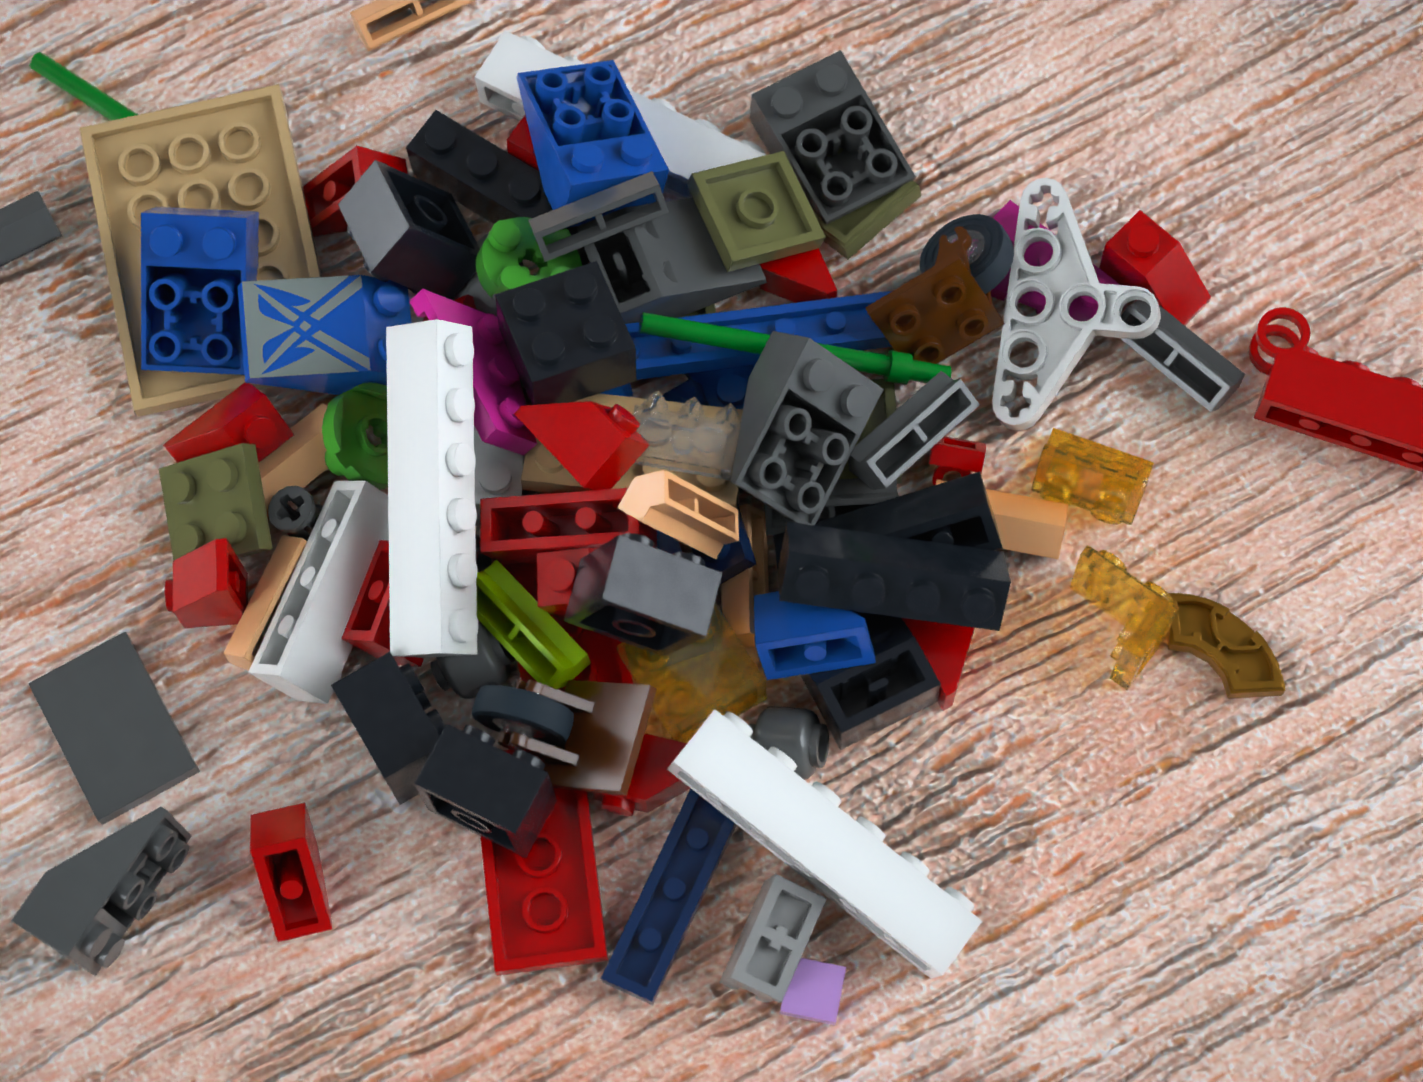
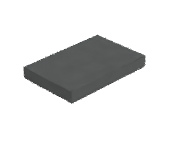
[28,631,200,825]

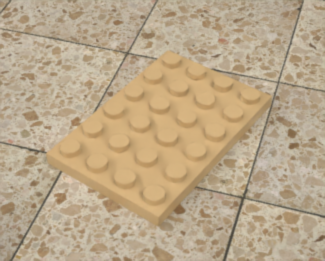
[79,84,322,417]

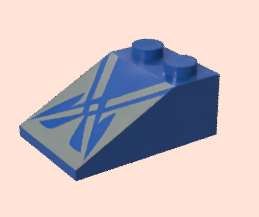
[237,275,412,395]

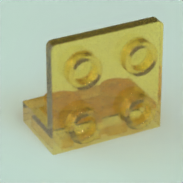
[1031,428,1154,525]
[1070,546,1179,691]
[617,602,767,743]

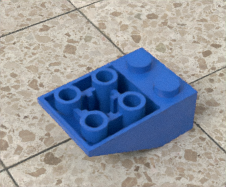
[517,60,669,228]
[141,207,259,375]

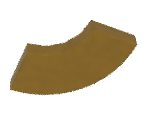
[1162,593,1286,699]

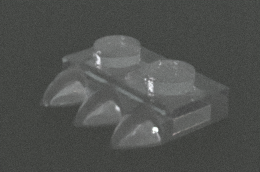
[633,391,741,481]

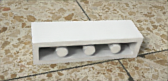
[248,481,389,704]

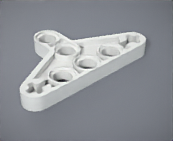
[992,178,1161,431]

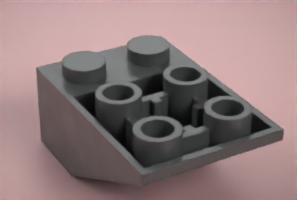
[749,50,916,225]
[576,197,767,324]
[731,331,884,525]
[11,807,192,976]

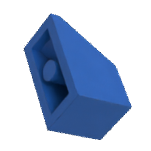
[754,591,875,680]

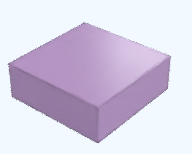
[780,958,846,1025]

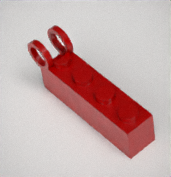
[1248,307,1423,472]

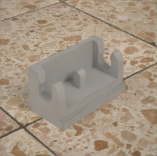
[719,874,827,1003]

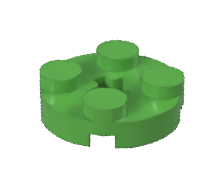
[476,217,582,298]
[322,382,388,490]

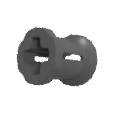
[268,486,323,541]

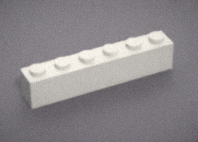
[474,30,767,199]
[386,319,478,658]
[667,709,982,979]

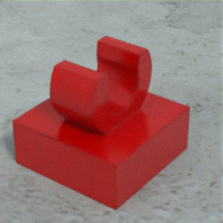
[929,436,986,486]

